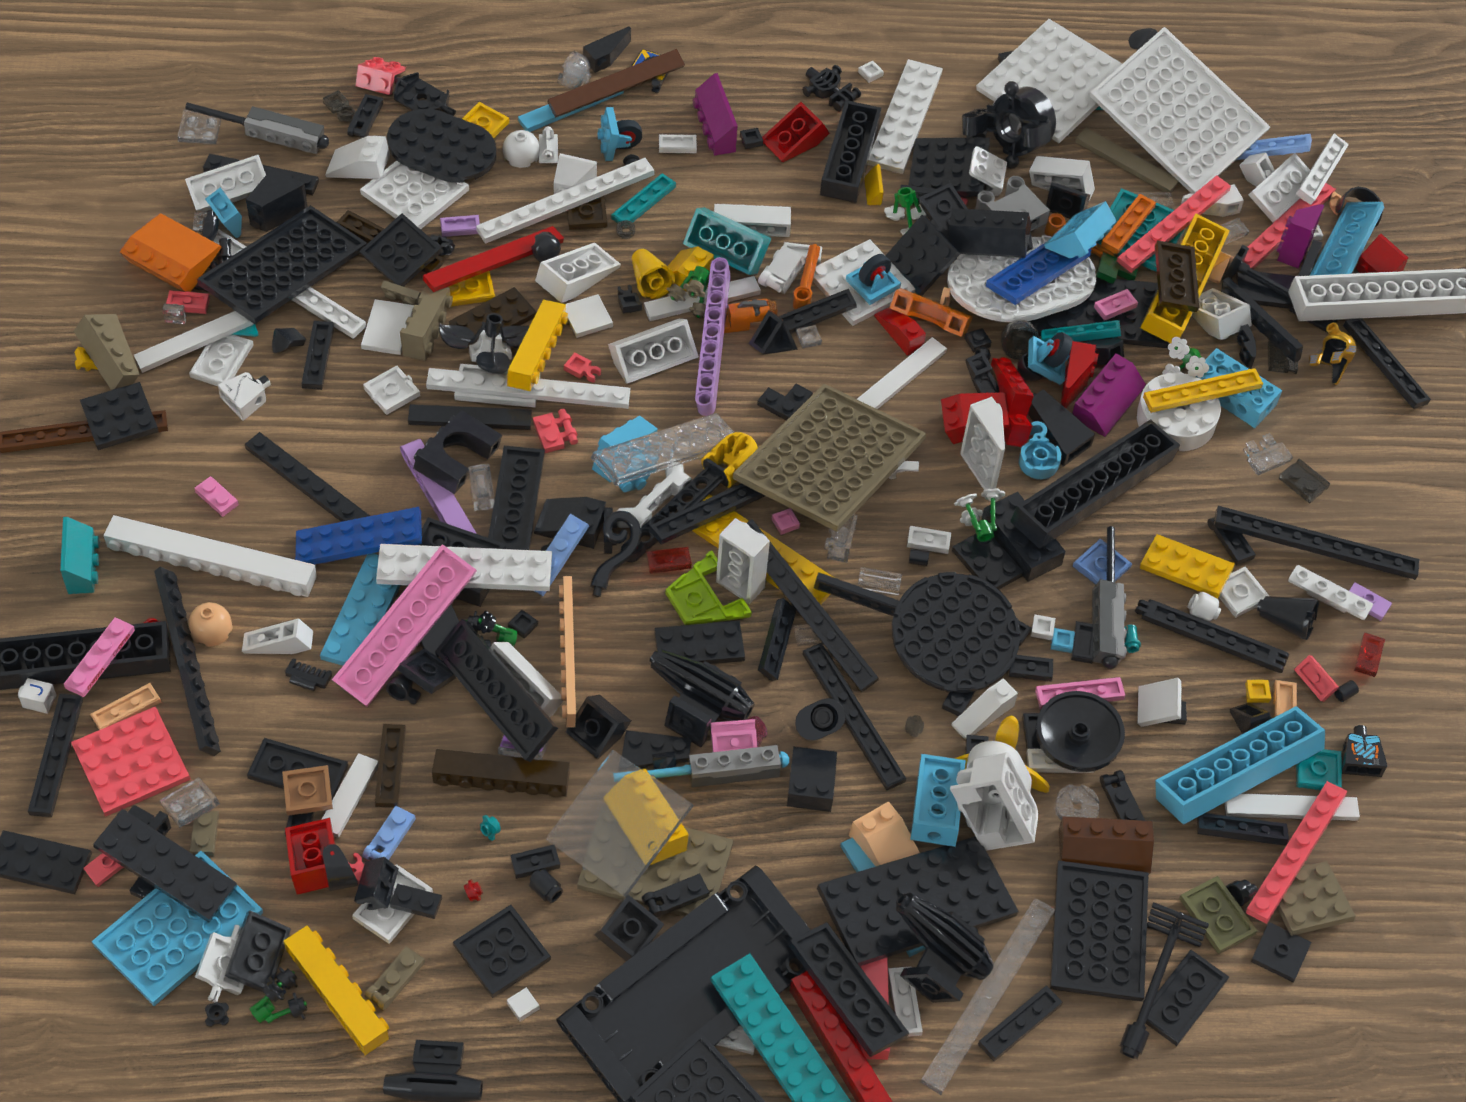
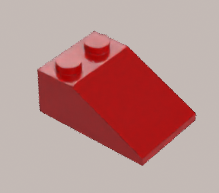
[762,102,830,162]
[1060,341,1098,409]
[941,392,1010,444]
[285,818,336,895]

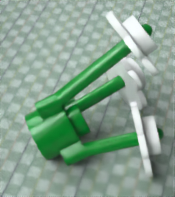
[884,187,927,235]
[1162,337,1209,378]

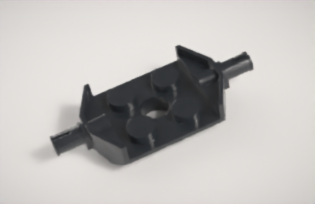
[394,72,456,116]

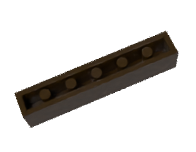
[432,749,570,797]

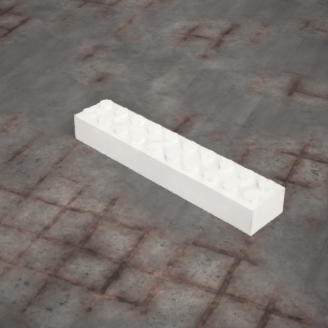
[1288,269,1466,321]

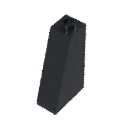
[1028,389,1095,466]

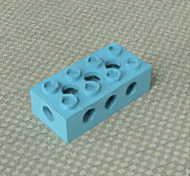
[1196,348,1282,428]
[910,754,966,847]

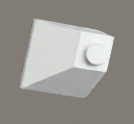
[554,153,597,194]

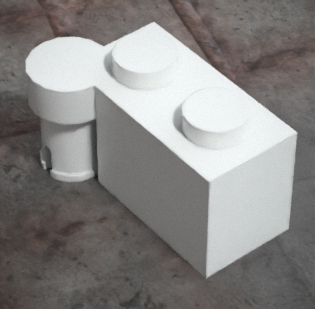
[758,245,805,294]

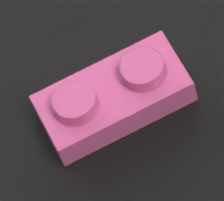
[1094,289,1138,321]
[195,476,239,517]

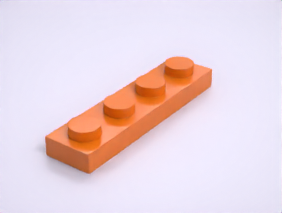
[1101,194,1156,254]

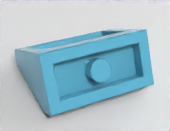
[205,187,242,238]

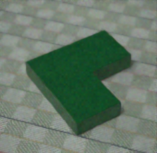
[1096,252,1138,284]

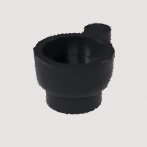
[386,674,421,704]
[1226,879,1258,907]

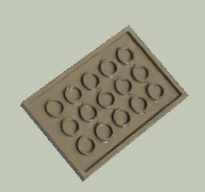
[577,806,734,917]

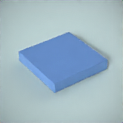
[1073,539,1132,585]

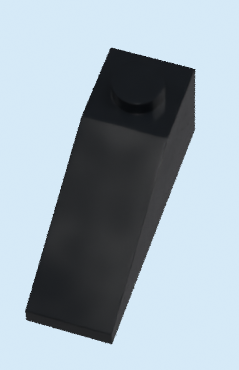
[583,26,631,73]

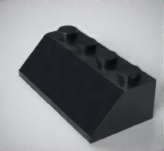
[949,208,1032,258]

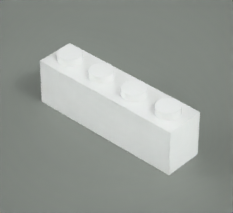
[714,204,791,237]

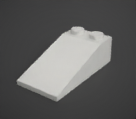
[535,243,621,303]

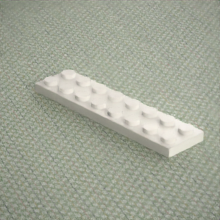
[868,59,943,174]
[376,544,552,591]

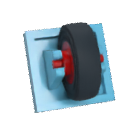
[597,107,642,161]
[846,254,901,305]
[1028,332,1072,385]

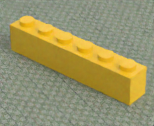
[507,299,568,391]
[284,925,389,1055]

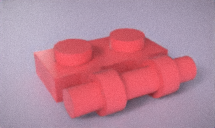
[533,409,578,453]

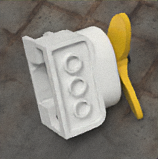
[950,716,1050,851]

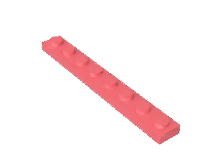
[1117,175,1231,273]
[1244,183,1336,269]
[1246,781,1347,924]

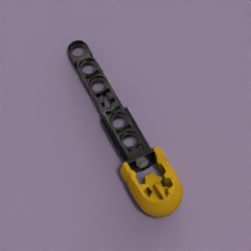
[621,432,758,562]

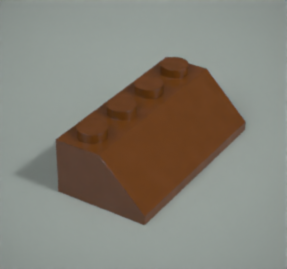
[1059,816,1154,874]

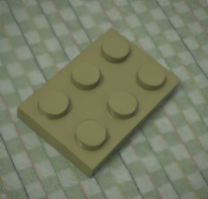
[1179,876,1258,954]

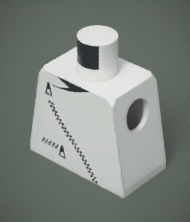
[218,372,271,421]

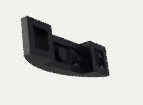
[965,352,1000,393]

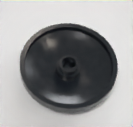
[1036,691,1125,772]

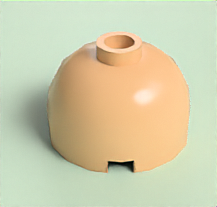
[188,602,233,647]

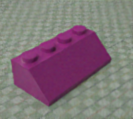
[692,73,738,156]
[1072,354,1146,437]

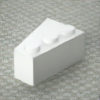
[1029,156,1095,201]

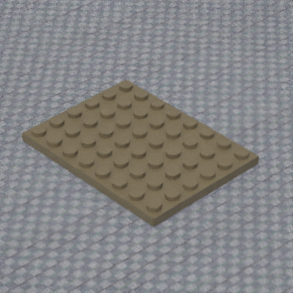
[733,384,926,532]

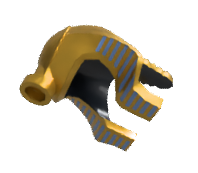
[1309,322,1356,385]

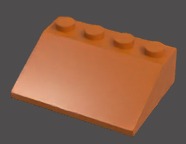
[120,213,222,292]

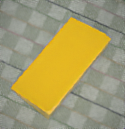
[864,164,884,205]

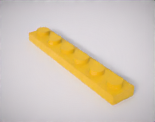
[1143,368,1263,413]

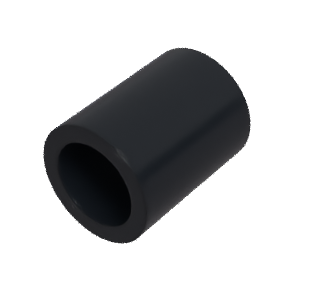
[909,549,929,566]
[1334,680,1359,702]

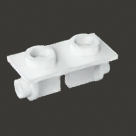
[539,126,558,163]

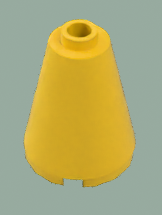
[632,249,675,299]

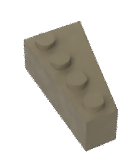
[400,284,453,361]
[73,314,140,390]

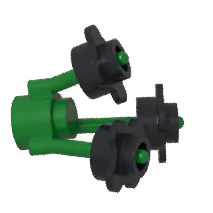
[466,610,517,647]
[249,967,308,1024]

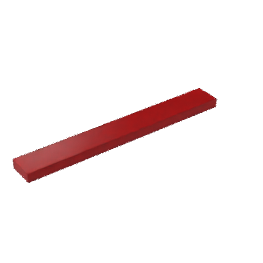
[423,226,564,292]

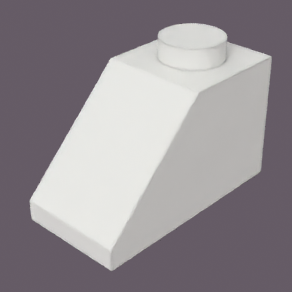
[1239,153,1275,187]

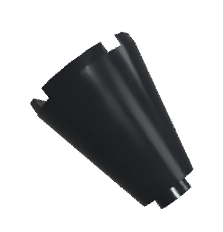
[1257,596,1319,640]

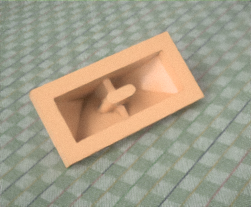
[1208,251,1234,284]

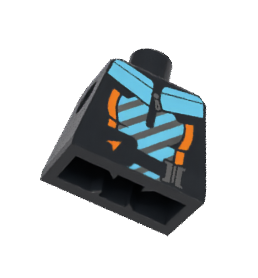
[1342,725,1387,777]

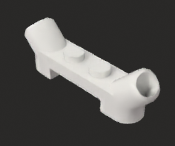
[617,460,692,528]

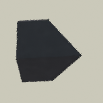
[748,310,798,354]
[1230,703,1272,734]

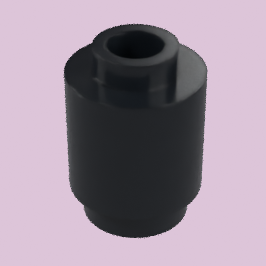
[529,869,563,903]

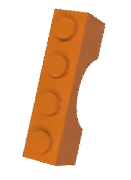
[889,288,973,337]

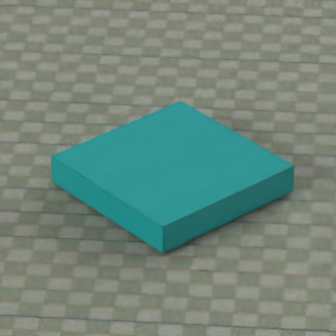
[1296,749,1342,790]

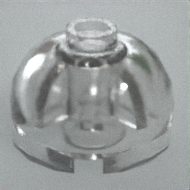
[558,50,592,89]

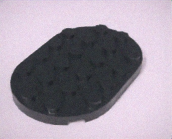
[387,108,497,183]

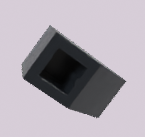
[1085,337,1124,365]

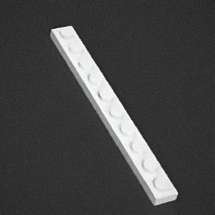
[476,158,654,244]
[213,229,366,339]
[426,368,630,409]

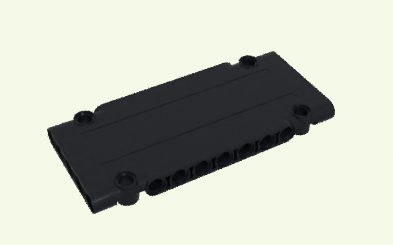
[556,865,811,1102]

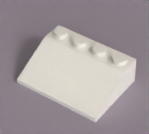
[960,397,1005,489]

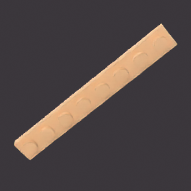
[559,576,576,727]

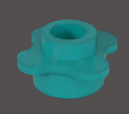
[480,815,501,841]

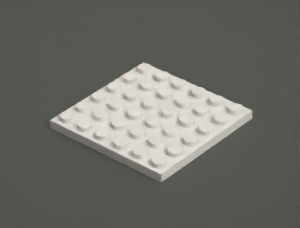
[976,19,1122,143]

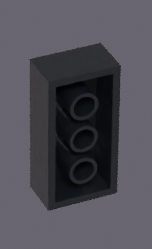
[981,492,1066,582]

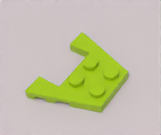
[665,551,752,625]

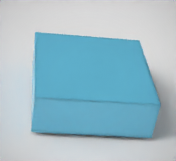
[1051,628,1075,653]

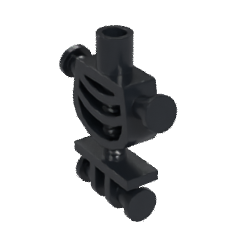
[802,65,861,112]

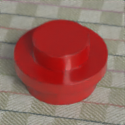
[464,879,483,902]

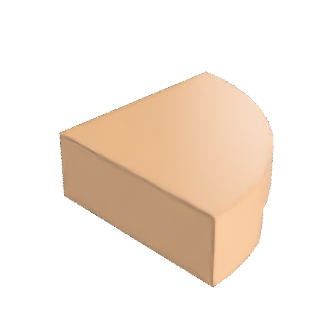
[1329,192,1349,216]
[940,287,951,307]

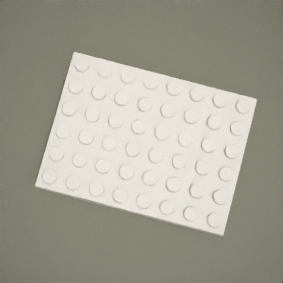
[1089,27,1270,194]

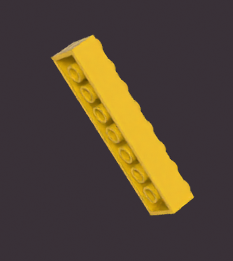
[1140,213,1230,343]

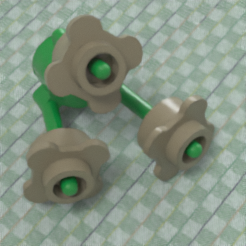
[667,266,710,318]

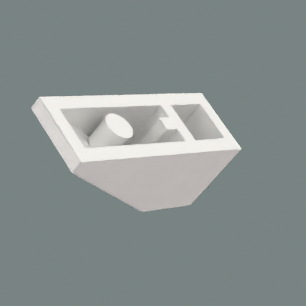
[242,618,313,654]
[952,678,1018,740]

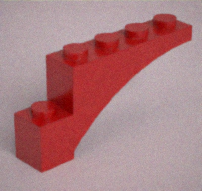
[990,357,1034,447]

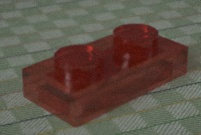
[647,547,692,574]
[1354,633,1385,677]

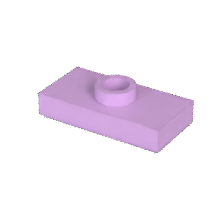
[440,215,480,237]
[1349,582,1392,621]

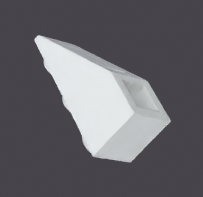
[1181,184,1244,217]

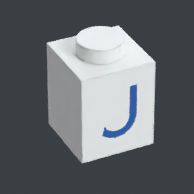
[18,678,57,714]

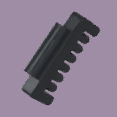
[285,658,332,691]

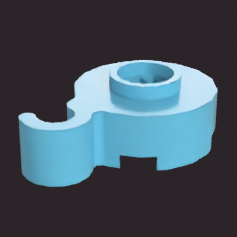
[1019,421,1061,480]

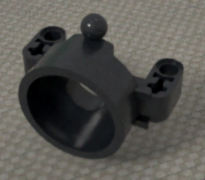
[962,81,1056,169]

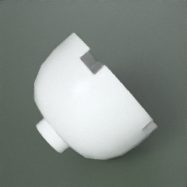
[503,130,540,168]

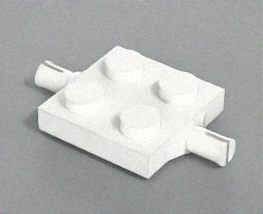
[195,925,244,1002]

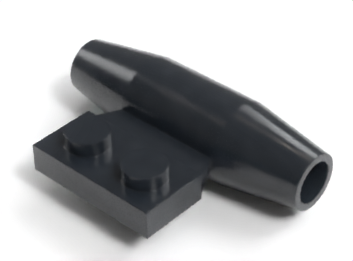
[383,1040,483,1102]

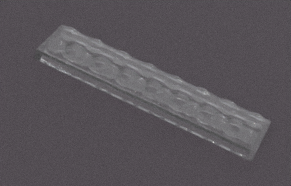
[591,413,735,486]

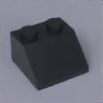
[1046,182,1091,219]
[566,695,632,759]

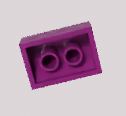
[1276,204,1325,269]

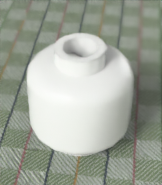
[1188,592,1221,622]

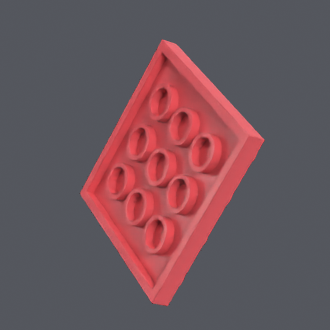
[71,706,191,817]

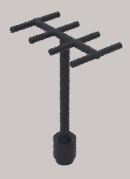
[1119,902,1209,1059]

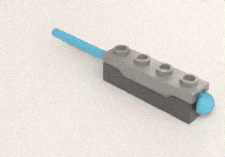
[614,745,789,787]

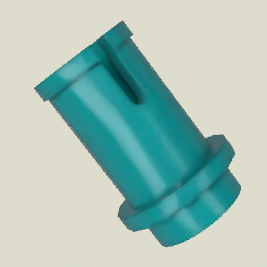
[1124,624,1141,653]

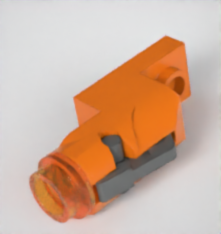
[713,298,777,333]

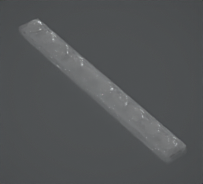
[920,898,1055,1095]

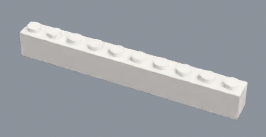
[104,515,317,597]

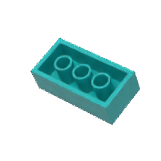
[683,207,772,275]

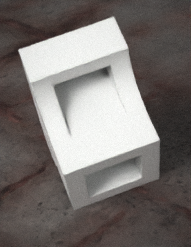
[469,330,512,362]

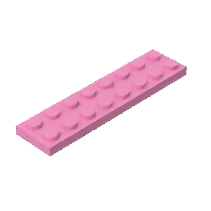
[332,544,477,707]

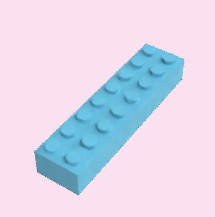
[1155,706,1325,825]

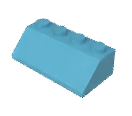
[1044,201,1116,258]

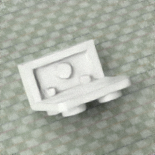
[969,147,1007,197]

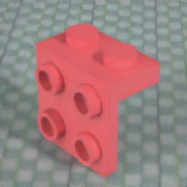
[355,57,406,95]

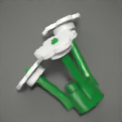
[954,488,1005,542]

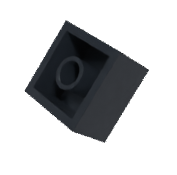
[594,894,664,961]

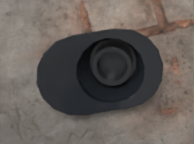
[795,698,846,741]

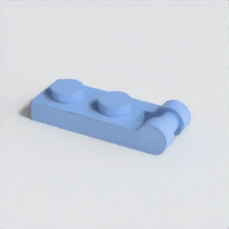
[362,806,416,860]

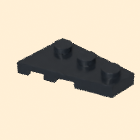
[620,730,692,773]

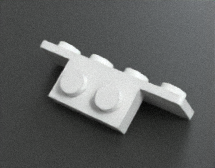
[1288,565,1373,620]

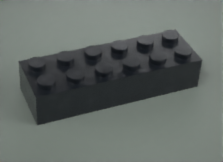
[820,100,882,203]

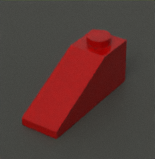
[874,307,926,356]

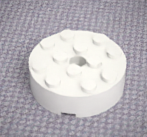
[1137,373,1221,451]

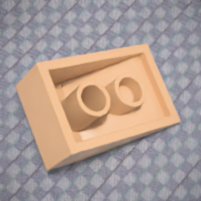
[849,801,920,866]

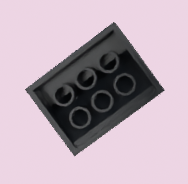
[417,517,506,607]

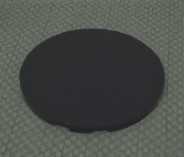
[891,572,1020,693]

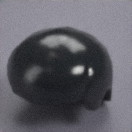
[531,232,561,263]
[1017,352,1043,382]

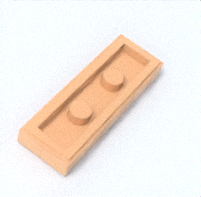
[90,683,161,730]

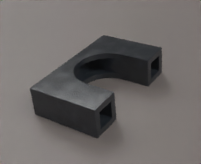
[413,410,502,494]

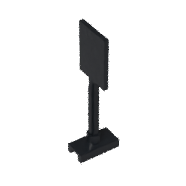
[1222,244,1338,333]

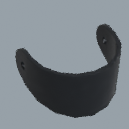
[1335,186,1383,227]
[323,844,358,891]

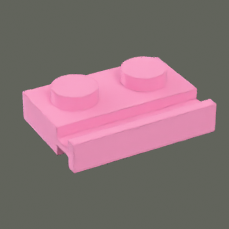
[710,719,757,752]

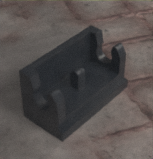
[354,857,399,910]

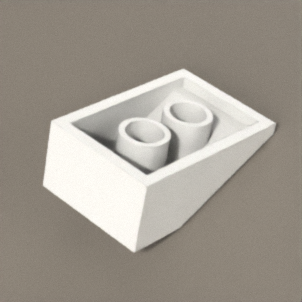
[325,136,390,179]
[1192,288,1252,340]

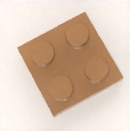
[282,765,333,816]

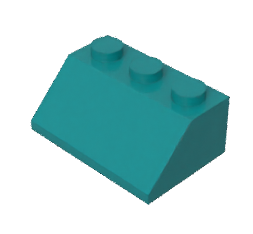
[60,517,100,594]

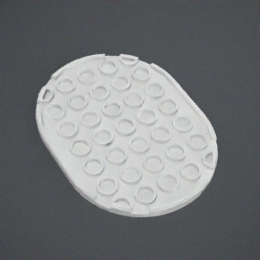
[947,235,1096,322]

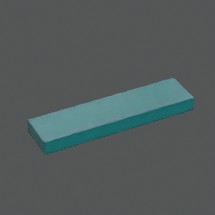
[611,173,676,229]
[1041,320,1121,342]

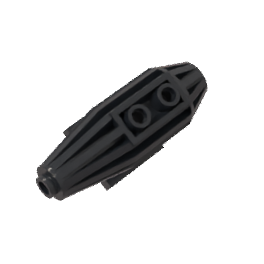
[649,649,755,747]
[896,893,994,1003]

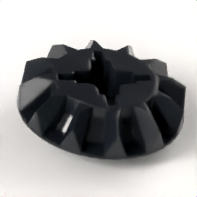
[430,235,455,256]

